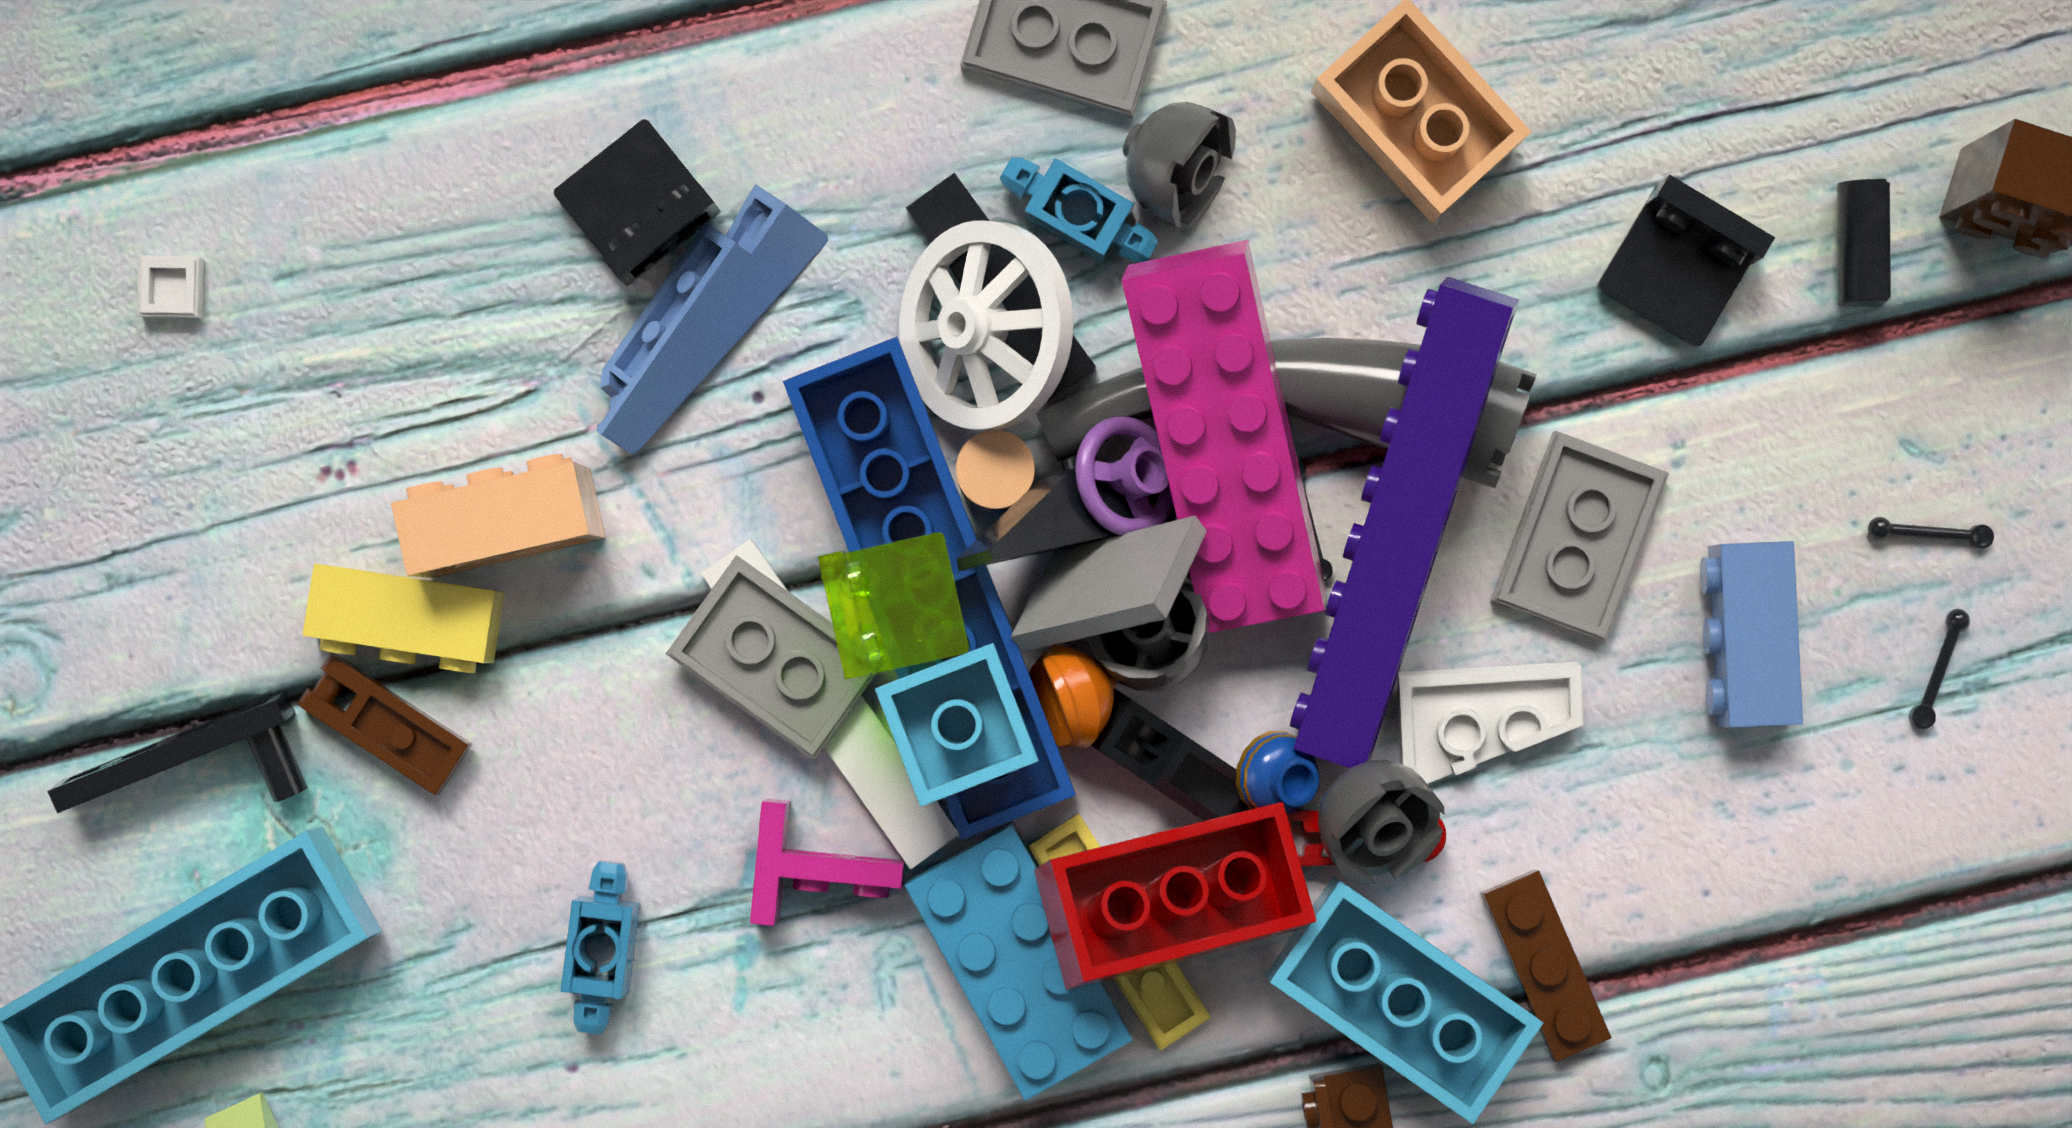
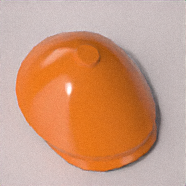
[1029,645,1116,748]

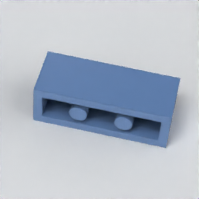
[1700,541,1803,728]

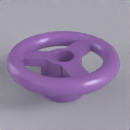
[1075,416,1174,535]

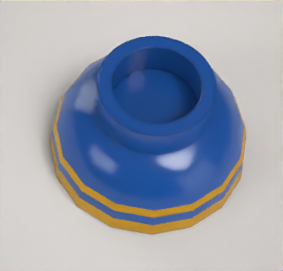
[1236,731,1319,814]

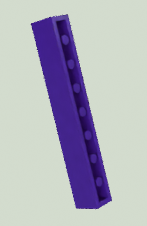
[1289,277,1520,768]

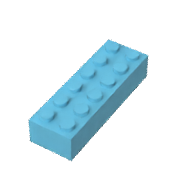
[0,827,383,1125]

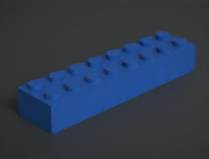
[783,337,1076,840]

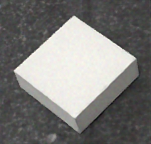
[137,256,204,319]

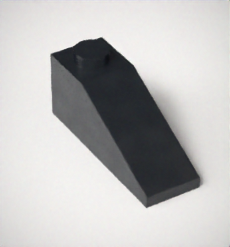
[956,454,1134,571]

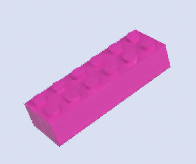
[1121,239,1326,633]

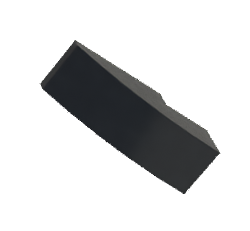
[1091,689,1250,821]

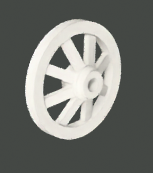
[899,220,1073,430]

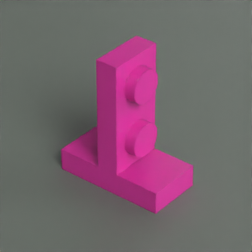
[750,799,906,926]

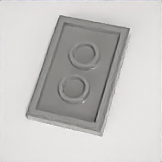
[960,0,1167,119]
[1490,431,1669,643]
[1010,516,1207,652]
[666,555,885,760]

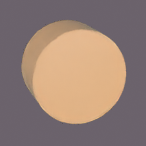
[956,430,1035,511]

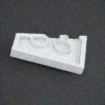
[1396,661,1584,784]

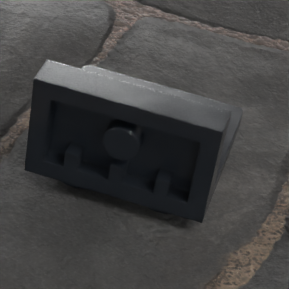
[554,119,721,287]
[1597,174,1775,347]

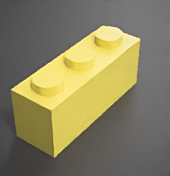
[302,563,505,673]

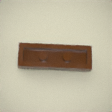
[1480,869,1612,1062]

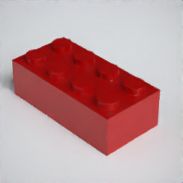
[1034,802,1317,990]

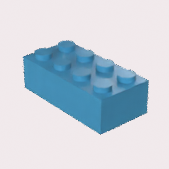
[905,821,1133,1101]

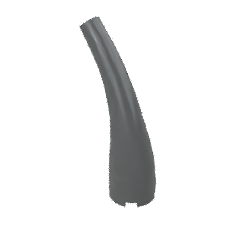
[1036,338,1537,489]

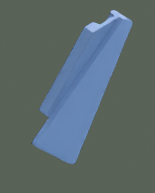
[597,184,828,454]

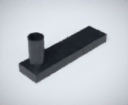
[906,172,1096,404]
[47,690,308,813]

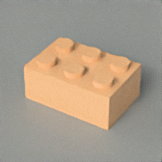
[1310,0,1532,224]
[391,454,606,579]

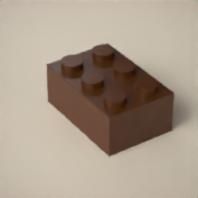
[1939,119,2072,258]

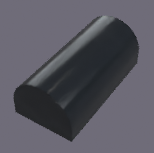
[1837,179,1891,307]

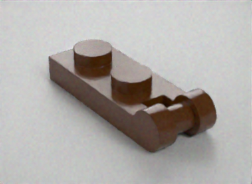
[297,652,473,796]

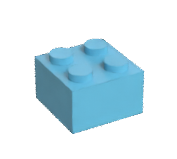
[875,643,1039,807]

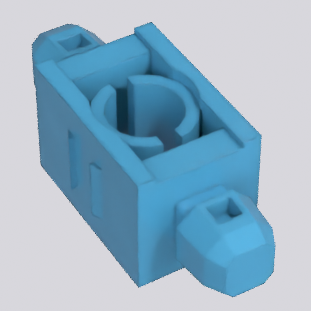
[1000,157,1158,264]
[560,860,640,1034]

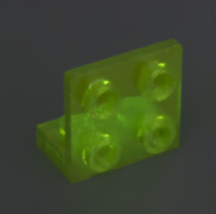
[818,532,969,680]

